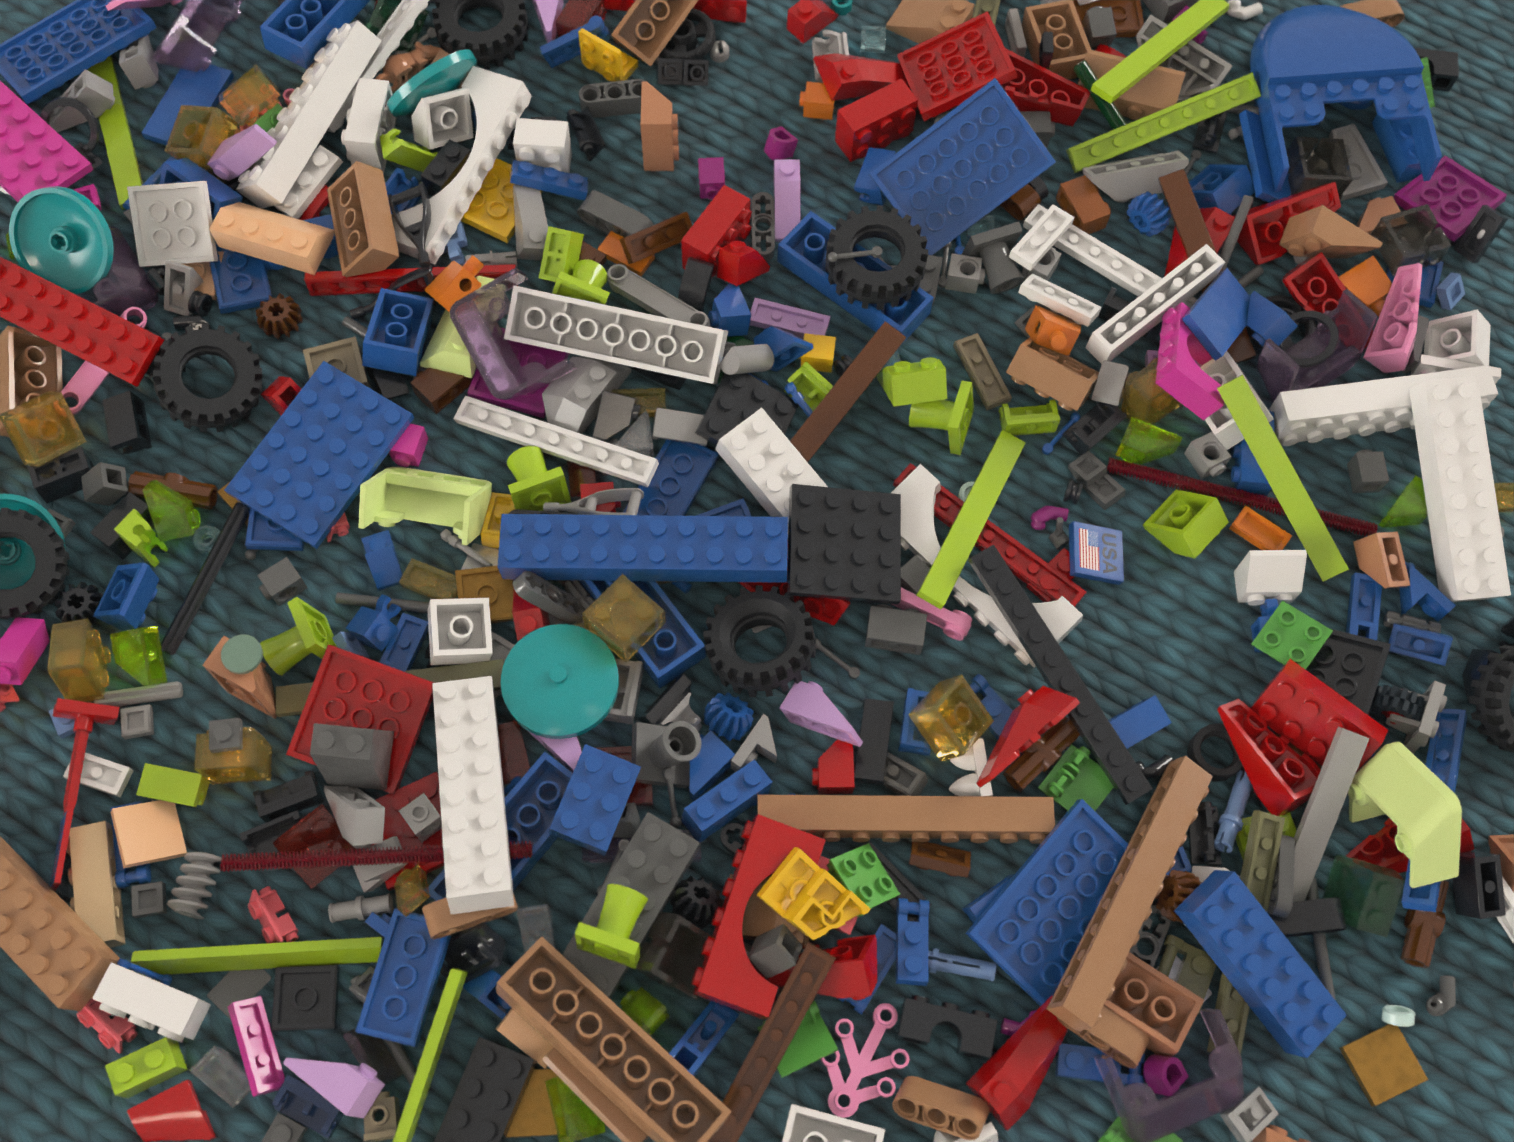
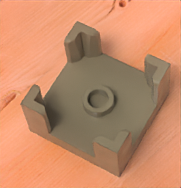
[303,336,371,389]

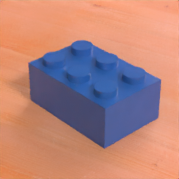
[362,288,434,376]
[549,744,641,856]

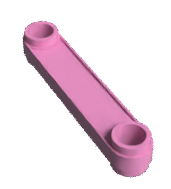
[57,307,147,415]
[891,588,972,641]

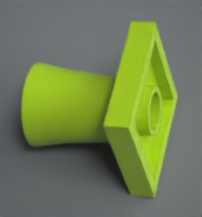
[552,259,610,305]
[909,381,974,455]
[507,446,571,511]
[260,597,337,676]
[575,884,648,969]

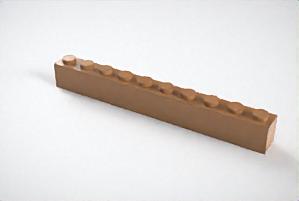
[1047,756,1213,1031]
[757,795,1055,844]

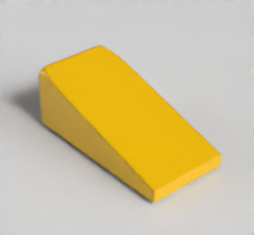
[481,492,515,549]

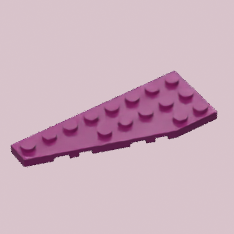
[0,81,93,202]

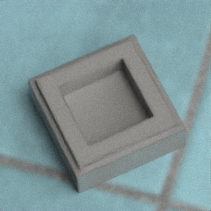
[120,704,154,739]

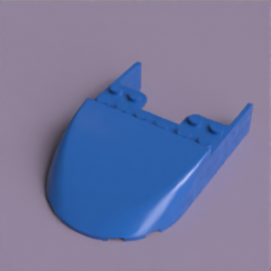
[1250,5,1442,192]

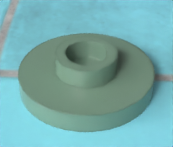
[221,634,263,674]

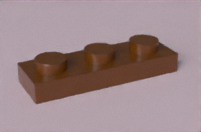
[619,211,692,264]

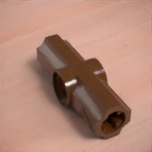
[128,471,218,510]
[1003,716,1080,792]
[1400,880,1449,968]

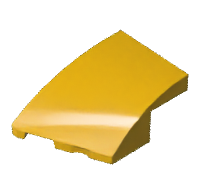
[757,847,870,940]

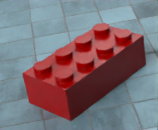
[1251,659,1388,772]

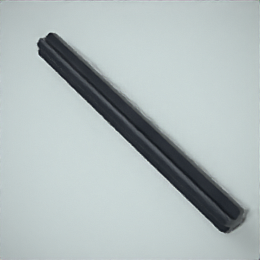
[159,502,250,655]

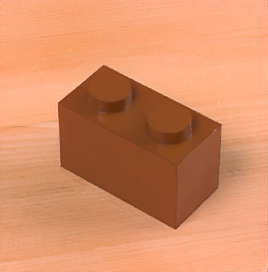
[1056,175,1111,234]

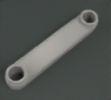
[607,264,711,327]

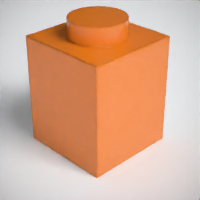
[799,81,835,120]

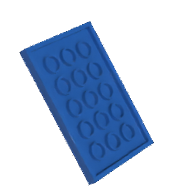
[0,0,157,104]
[869,78,1056,255]
[224,361,414,549]
[966,799,1128,1007]

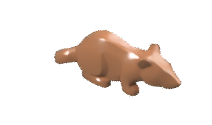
[375,42,443,93]

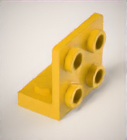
[578,28,638,82]

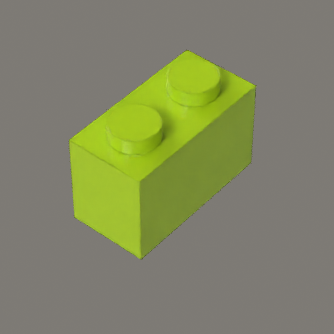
[105,1037,188,1098]

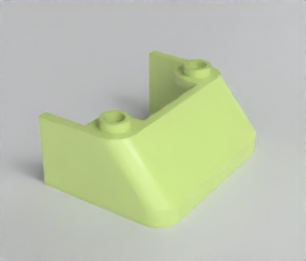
[358,467,492,545]
[1348,742,1462,888]

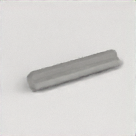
[94,681,183,707]

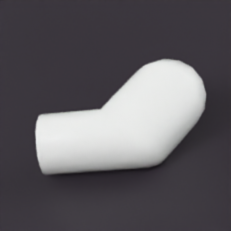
[1227,0,1263,20]

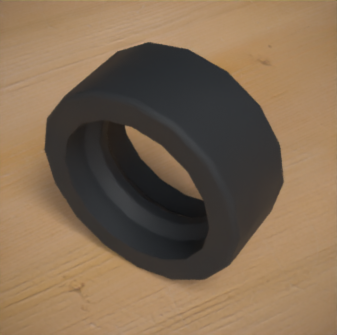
[1187,723,1243,782]

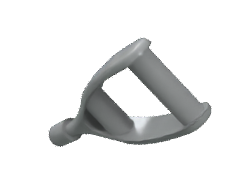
[543,488,644,515]

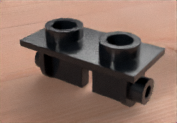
[566,106,606,162]
[1193,113,1227,154]
[1189,802,1222,865]

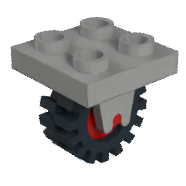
[1369,681,1447,754]

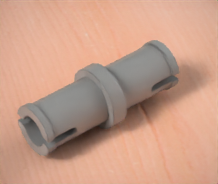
[328,893,394,923]

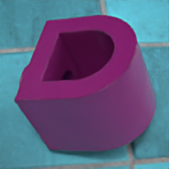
[764,126,798,160]
[1143,1054,1189,1096]

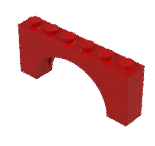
[691,814,825,1020]

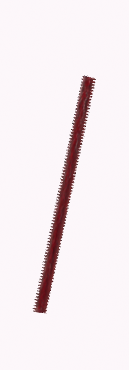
[1107,457,1378,536]
[220,841,533,872]

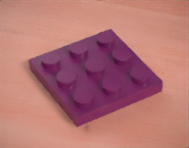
[1394,156,1507,241]
[467,326,569,418]

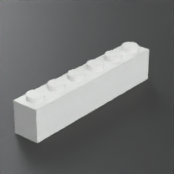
[1085,244,1225,364]

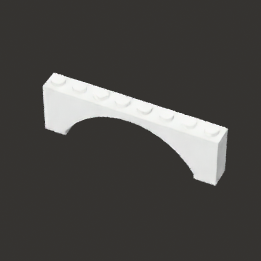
[391,66,532,265]
[891,464,1083,668]

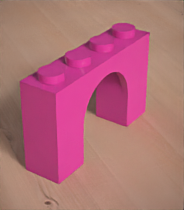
[1155,302,1224,420]
[0,617,50,685]

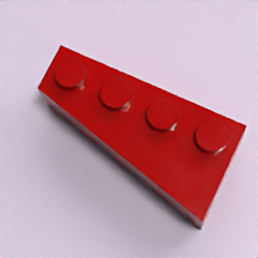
[1001,48,1090,127]

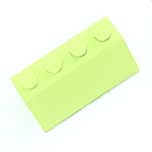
[420,276,505,378]

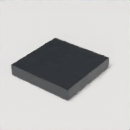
[271,965,340,1032]

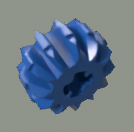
[1126,191,1172,237]
[703,692,754,741]

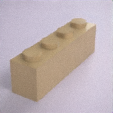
[67,821,126,948]

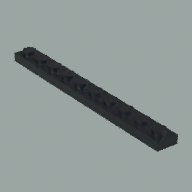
[968,545,1153,805]

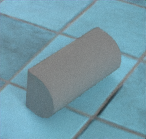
[718,344,774,375]

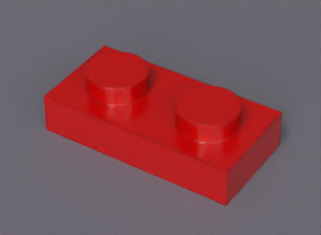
[1026,548,1075,602]

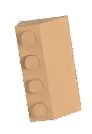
[209,202,335,275]

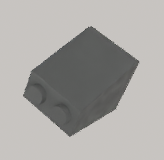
[310,723,394,790]

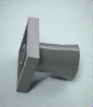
[961,221,1025,294]
[631,721,701,789]

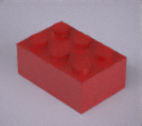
[835,79,918,162]
[681,185,752,278]

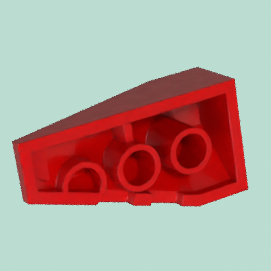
[1164,207,1235,277]
[965,995,1068,1131]

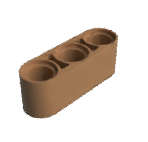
[1340,0,1405,27]
[422,893,518,939]
[1057,1005,1150,1069]
[892,1076,990,1140]

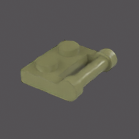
[1158,935,1216,1015]

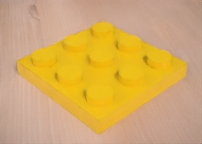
[460,158,543,243]

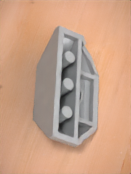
[1136,14,1233,96]
[1083,150,1189,202]
[542,356,631,434]

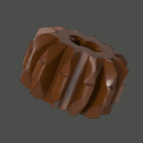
[256,293,303,340]
[1155,870,1201,923]

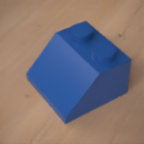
[1189,164,1255,215]
[93,562,160,631]

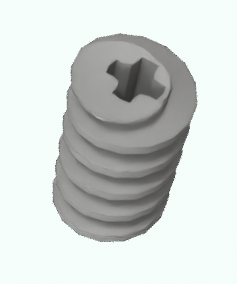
[167,852,222,919]

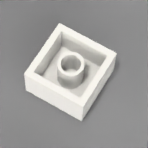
[513,118,572,173]
[428,598,493,665]

